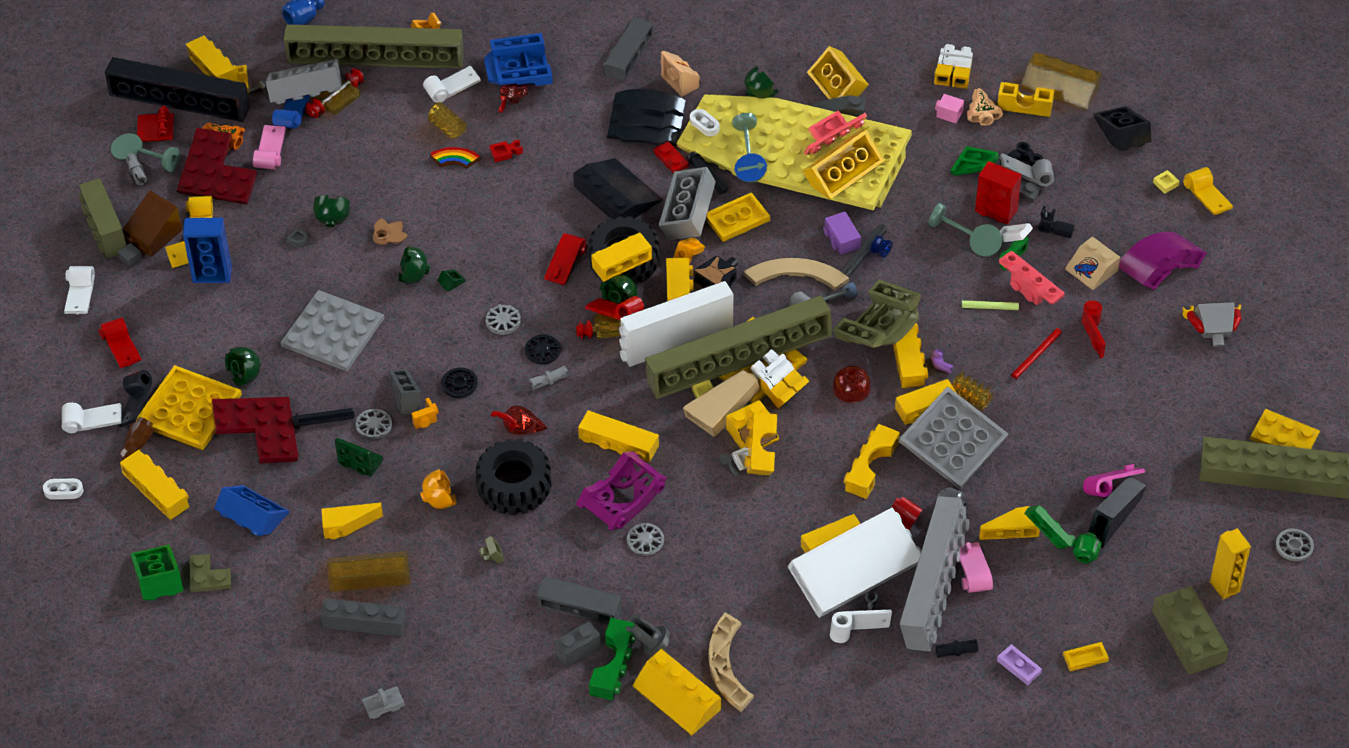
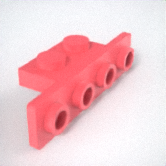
[804,110,867,155]
[999,251,1065,305]

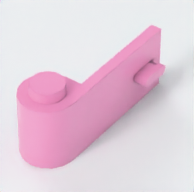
[253,125,286,170]
[960,542,993,593]

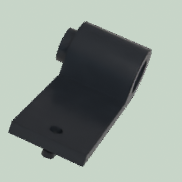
[118,370,153,427]

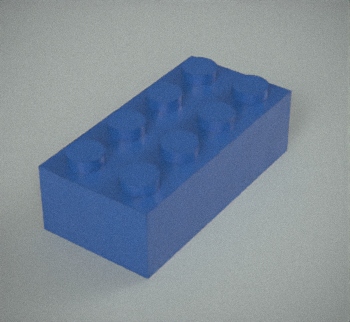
[183,217,232,283]

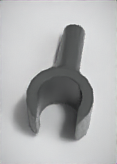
[249,80,268,94]
[719,453,739,477]
[865,592,879,611]

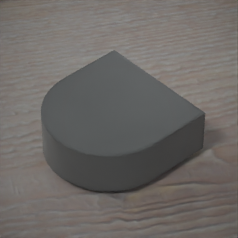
[286,227,309,247]

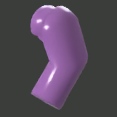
[931,349,953,374]

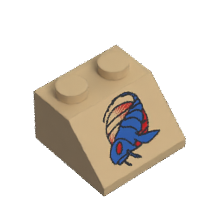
[1065,237,1120,290]

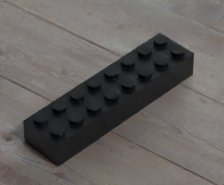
[104,57,250,122]

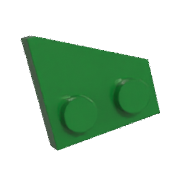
[950,146,999,176]

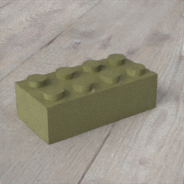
[78,178,126,259]
[1152,586,1229,675]

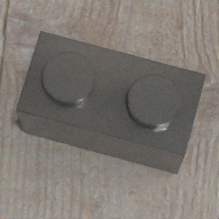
[555,621,601,667]

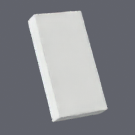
[1000,223,1033,242]

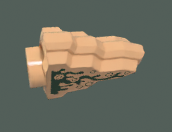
[967,88,1003,126]

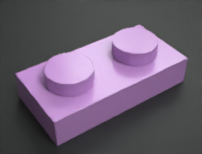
[997,644,1042,686]

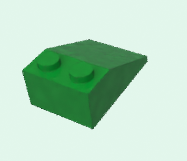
[130,544,183,601]

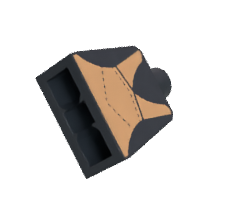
[694,256,738,288]

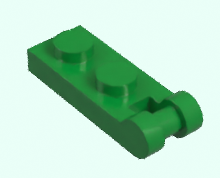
[1024,505,1076,549]

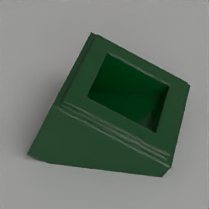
[437,270,466,292]

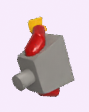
[1182,302,1242,347]

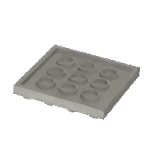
[280,290,384,371]
[898,386,1008,490]

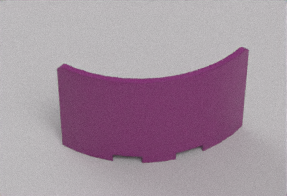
[1119,232,1207,290]

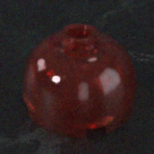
[833,365,871,403]

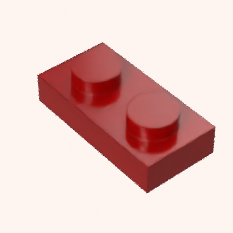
[653,141,689,174]

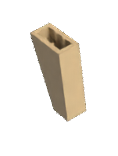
[683,370,760,437]

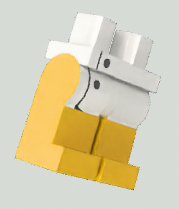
[934,44,973,89]
[750,349,809,408]

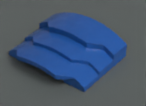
[484,33,553,86]

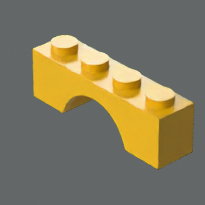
[843,424,900,499]

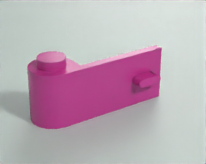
[1083,464,1145,497]

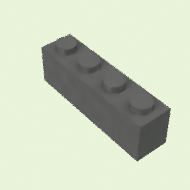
[603,17,653,81]
[537,577,622,624]
[320,598,406,637]

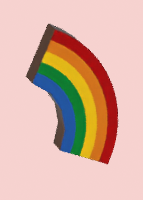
[430,147,481,169]

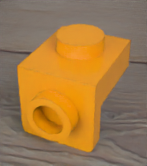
[410,13,441,29]
[674,237,705,264]
[411,398,439,429]

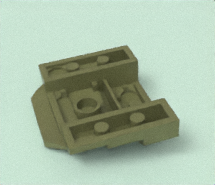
[832,279,921,348]

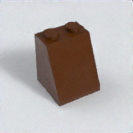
[122,190,182,257]

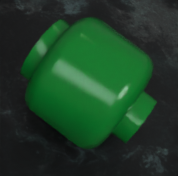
[1073,532,1101,564]

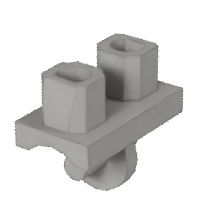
[362,686,405,719]

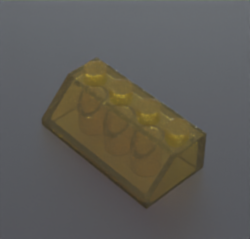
[1020,51,1101,110]
[327,550,411,592]

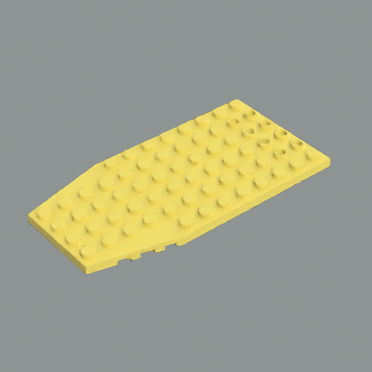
[677,94,912,211]

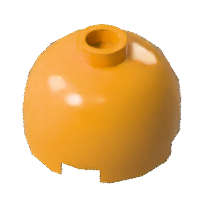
[420,469,457,509]

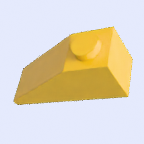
[322,503,383,540]
[979,506,1040,540]

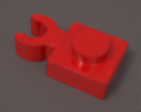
[489,140,523,163]

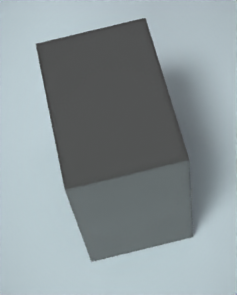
[118,243,142,267]

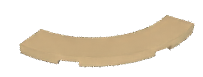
[744,258,849,291]
[708,612,754,712]

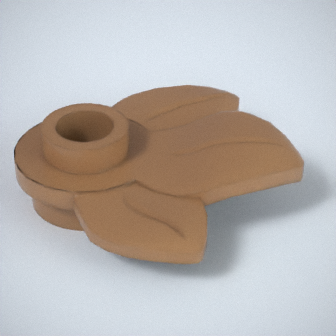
[373,218,408,245]

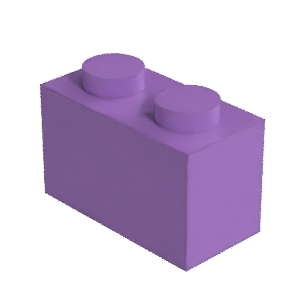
[823,212,861,255]

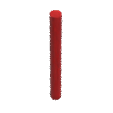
[1011,328,1062,380]

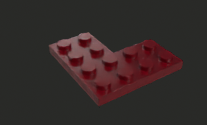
[177,128,257,204]
[211,397,298,463]

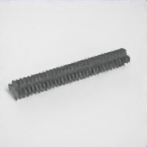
[840,224,887,277]

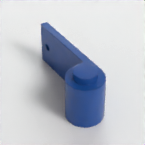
[272,94,311,129]

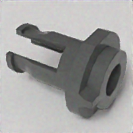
[626,614,670,656]

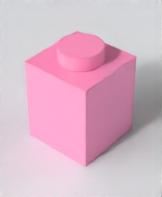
[935,94,964,123]

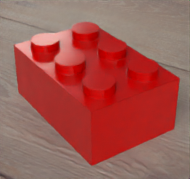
[975,161,1022,225]

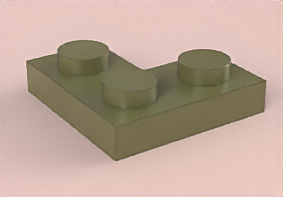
[190,554,231,592]

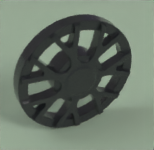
[525,334,561,364]
[441,367,478,398]

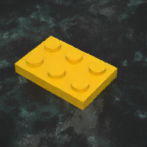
[705,192,770,242]
[1250,409,1320,449]

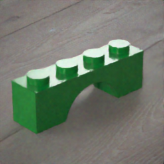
[589,618,637,700]

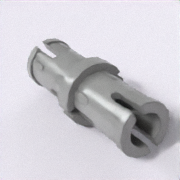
[125,154,147,185]
[529,366,569,390]

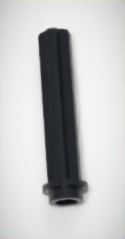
[686,152,729,194]
[292,408,355,429]

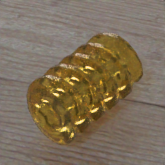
[428,102,467,139]
[952,371,994,410]

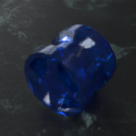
[871,235,893,258]

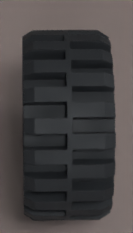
[588,216,659,285]
[475,439,552,515]

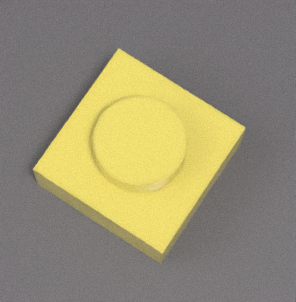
[1153,170,1180,194]
[692,380,714,399]

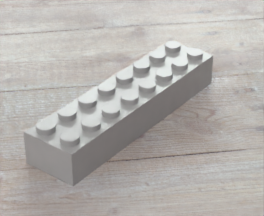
[900,496,970,651]

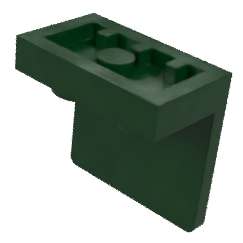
[335,438,383,477]

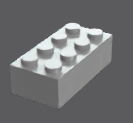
[659,167,716,240]

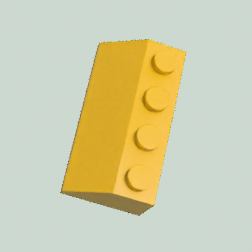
[802,130,884,199]
[633,649,721,736]

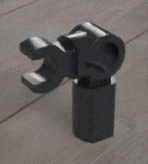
[1000,142,1043,166]
[1038,206,1075,238]

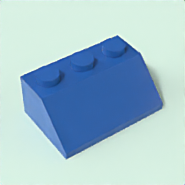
[214,485,290,536]

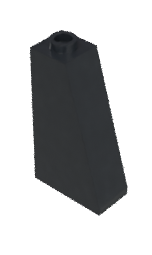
[1088,476,1146,548]

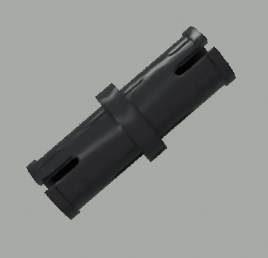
[935,639,978,658]

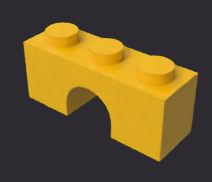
[997,82,1054,117]
[744,412,777,476]

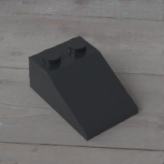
[1094,106,1151,151]

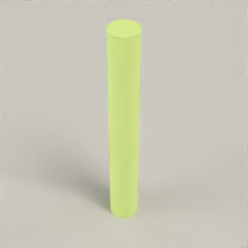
[962,301,1019,310]

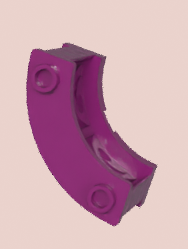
[576,451,667,531]

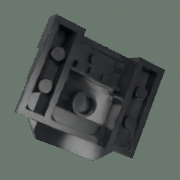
[607,89,686,146]

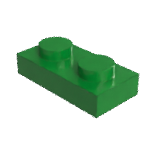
[999,237,1029,271]

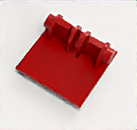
[137,106,174,142]

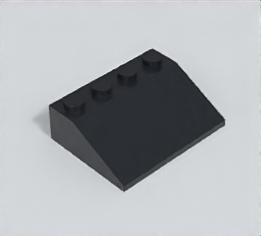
[573,158,663,219]

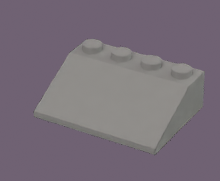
[266,58,341,104]

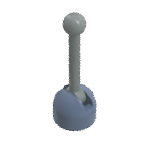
[823,282,858,301]

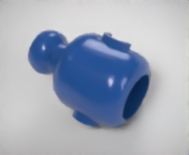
[282,0,325,25]

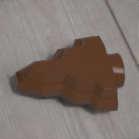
[120,417,154,461]

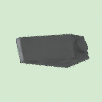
[812,95,866,117]
[389,369,420,416]

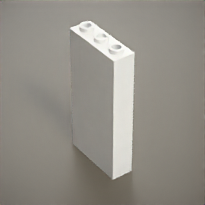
[619,281,733,367]
[788,508,921,618]

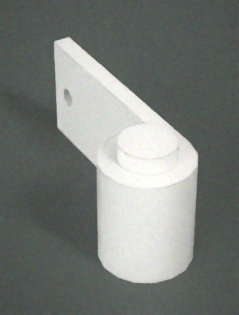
[423,66,481,103]
[64,266,95,315]
[62,403,121,433]
[830,610,892,643]

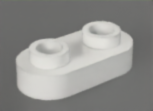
[690,109,720,136]
[43,479,84,499]

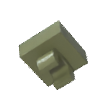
[479,536,505,563]

